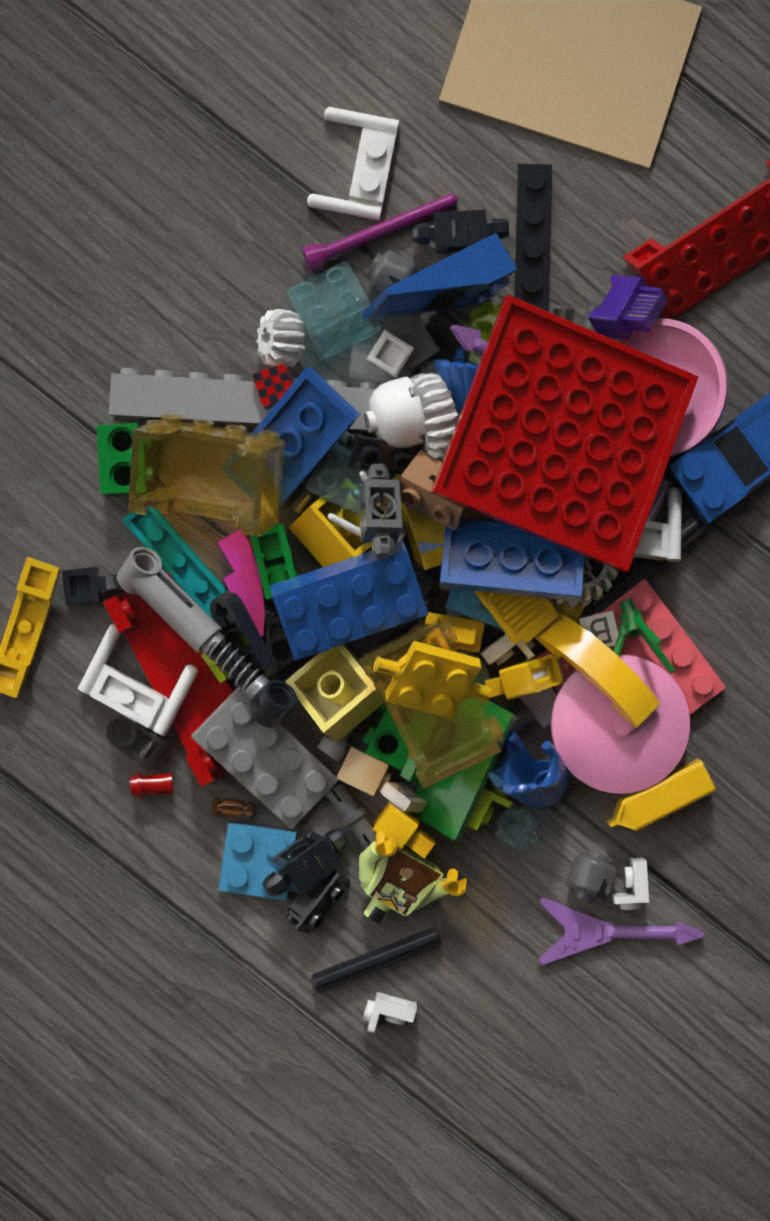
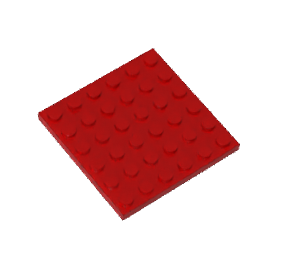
[431,294,699,572]

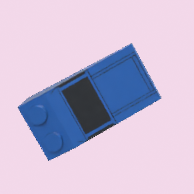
[362,233,517,320]
[664,393,770,525]

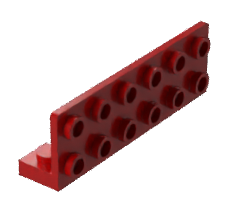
[623,160,770,320]
[103,572,233,787]

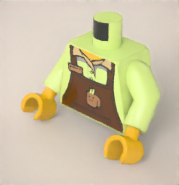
[359,831,467,924]

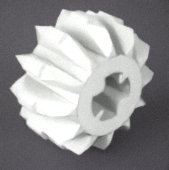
[256,309,306,368]

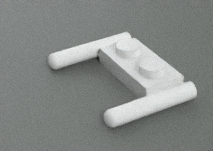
[307,107,399,221]
[634,487,682,562]
[78,624,198,736]

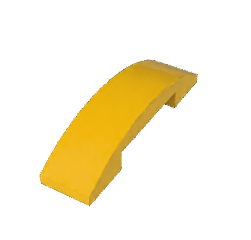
[0,557,61,698]
[534,611,661,729]

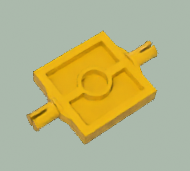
[373,641,491,719]

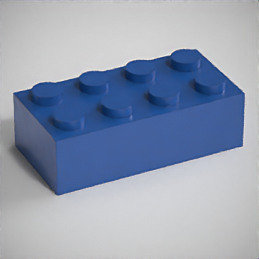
[270,540,429,660]

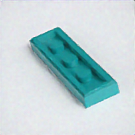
[122,498,228,620]

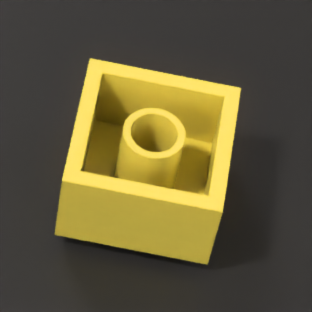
[285,643,386,742]

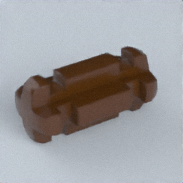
[211,798,254,820]

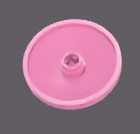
[611,318,729,457]
[550,655,690,794]

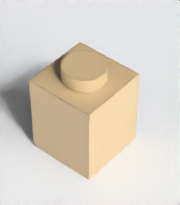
[337,745,392,796]

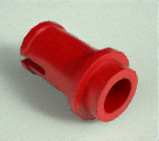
[130,772,173,799]

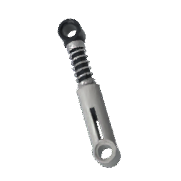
[117,547,297,728]

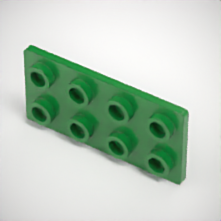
[400,696,515,841]

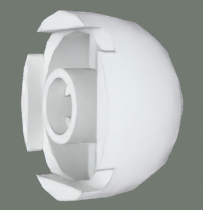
[364,377,426,448]

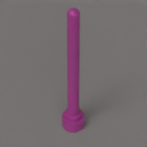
[301,194,458,274]

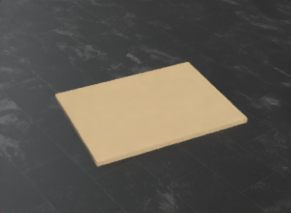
[439,0,702,169]

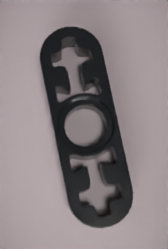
[210,591,277,681]

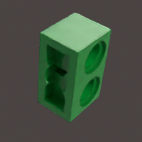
[97,423,151,496]
[249,524,298,601]
[362,702,428,771]

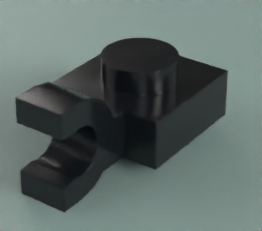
[62,567,122,605]

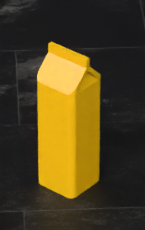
[606,759,716,831]

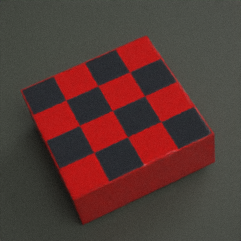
[252,363,292,408]

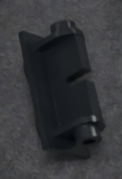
[346,433,423,474]
[285,869,350,934]

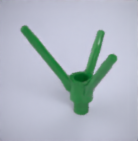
[613,599,675,674]

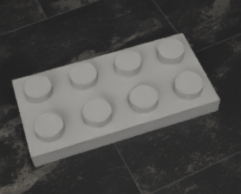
[191,686,339,829]

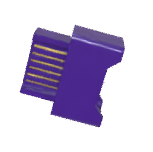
[588,275,668,340]

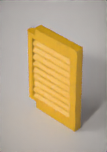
[474,591,560,644]

